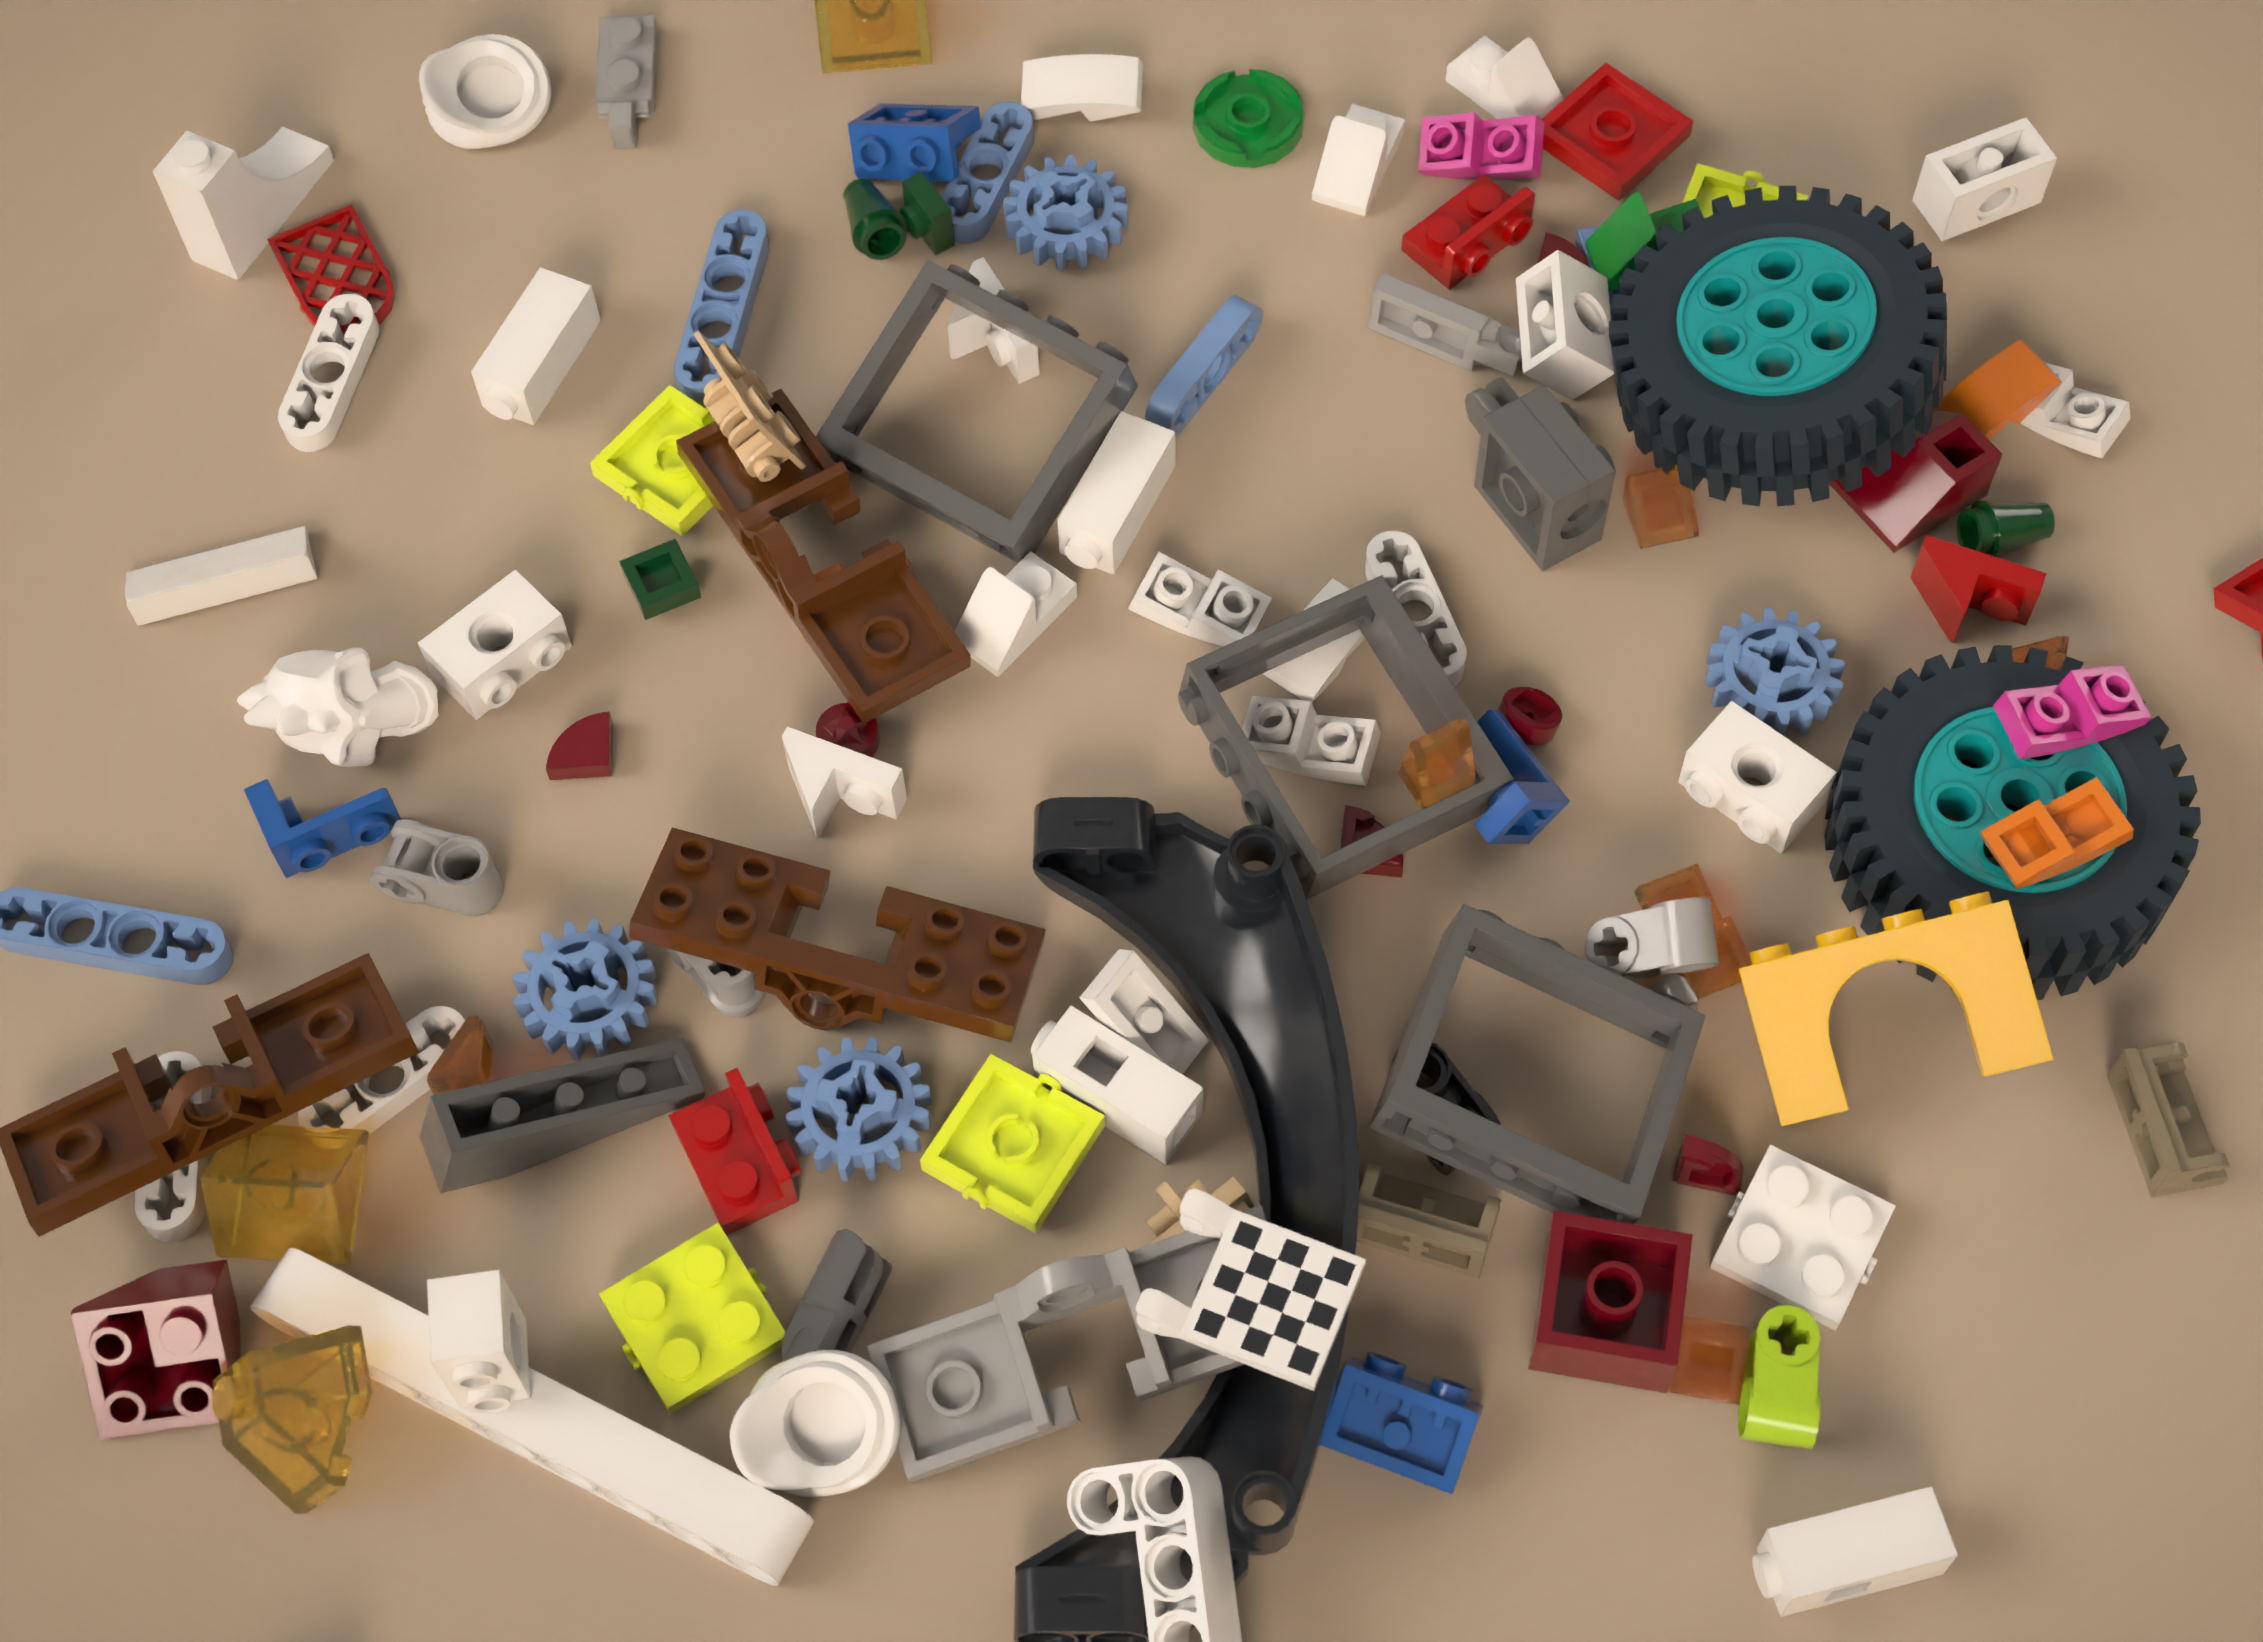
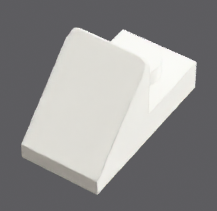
[1445,36,1564,119]
[1312,104,1405,216]
[947,257,1040,384]
[954,551,1078,677]
[782,727,907,837]
[1079,949,1209,1074]

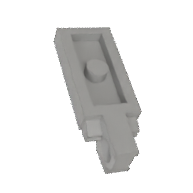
[595,15,658,149]
[1367,273,1522,377]

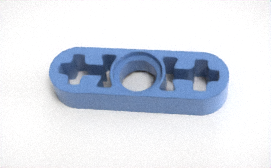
[941,102,1034,243]
[1145,295,1263,436]

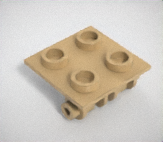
[694,331,806,482]

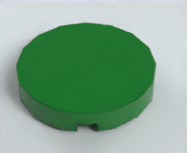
[1193,69,1304,168]

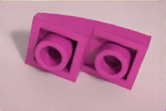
[1418,112,1545,179]
[1993,664,2152,759]

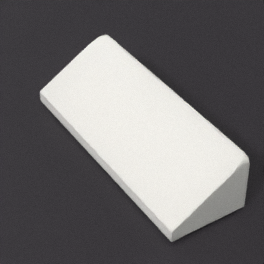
[125,526,318,626]

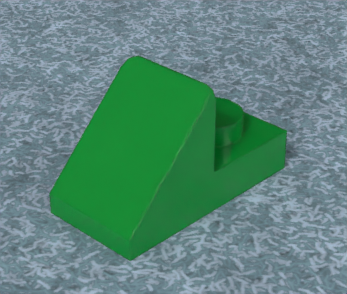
[1585,191,1704,292]

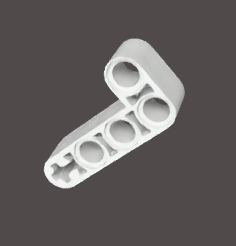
[1067,1457,1242,1642]

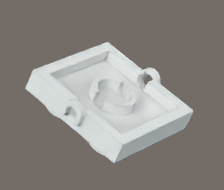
[1710,1145,1896,1331]

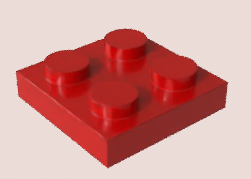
[1541,62,1694,201]

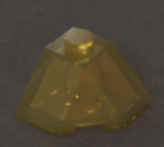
[212,1325,372,1514]

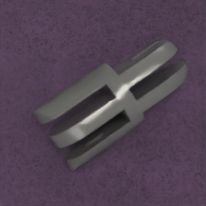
[781,1229,892,1361]

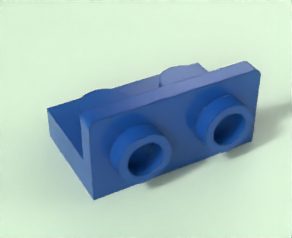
[847,103,981,182]
[1321,1352,1484,1494]

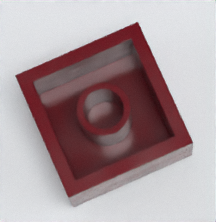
[1528,1211,1693,1393]

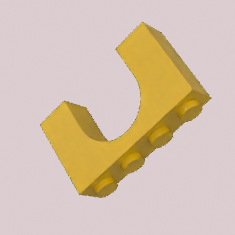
[1739,891,2054,1127]

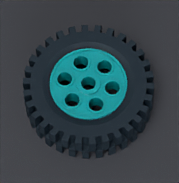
[1609,186,1947,506]
[1824,645,2201,1000]

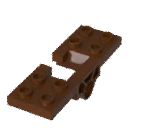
[676,389,971,724]
[629,827,1046,1043]
[0,953,419,1237]

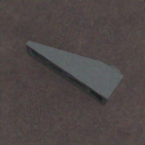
[419,1037,706,1193]

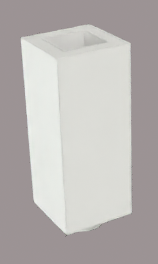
[471,267,601,426]
[1057,411,1176,575]
[1031,1005,1203,1165]
[1752,1486,1958,1617]

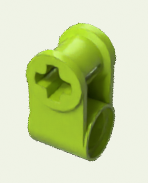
[1738,1305,1821,1449]

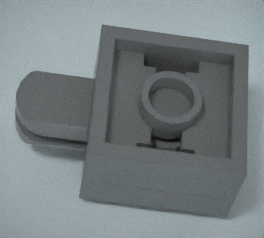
[1465,377,1616,572]

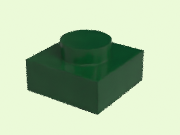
[900,172,955,256]
[619,538,702,620]

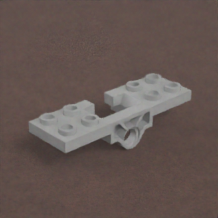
[867,1205,1268,1482]

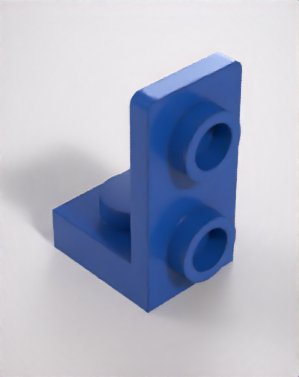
[1474,710,1570,844]
[244,779,401,878]

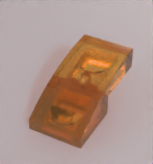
[1634,863,1752,1000]

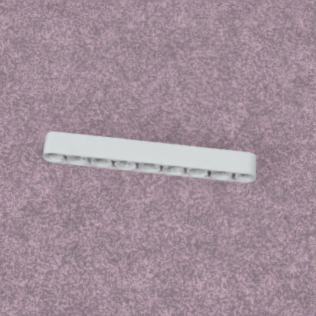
[250,1248,814,1586]

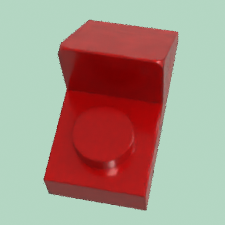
[1910,535,2047,643]

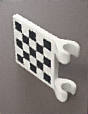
[1136,1189,1366,1391]

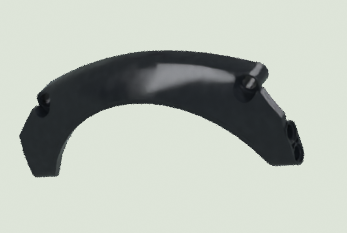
[1013,797,1359,1642]

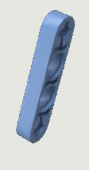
[674,209,769,406]
[0,888,234,985]

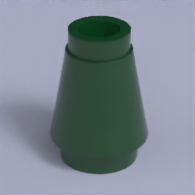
[843,179,907,260]
[1957,500,2055,557]

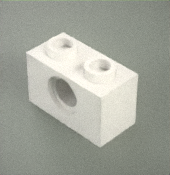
[1912,117,2057,241]
[1516,250,1615,400]
[418,570,572,720]
[1678,701,1837,854]
[427,1270,530,1413]

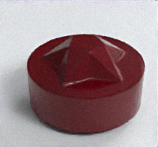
[1497,687,1562,746]
[815,702,880,757]

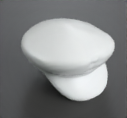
[419,34,552,149]
[730,1350,901,1497]

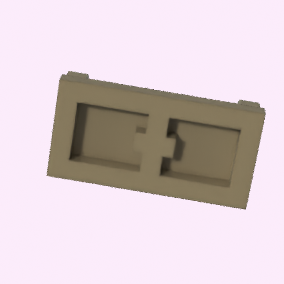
[2107,1042,2230,1198]
[1357,1160,1501,1278]

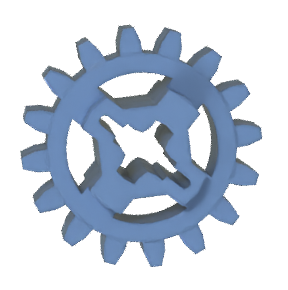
[1003,155,1128,270]
[1704,608,1845,736]
[513,919,658,1060]
[786,1037,932,1182]

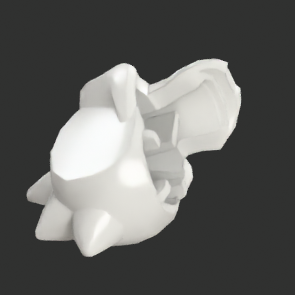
[237,647,439,767]

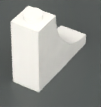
[153,126,334,280]

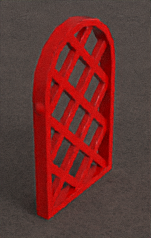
[267,204,396,335]

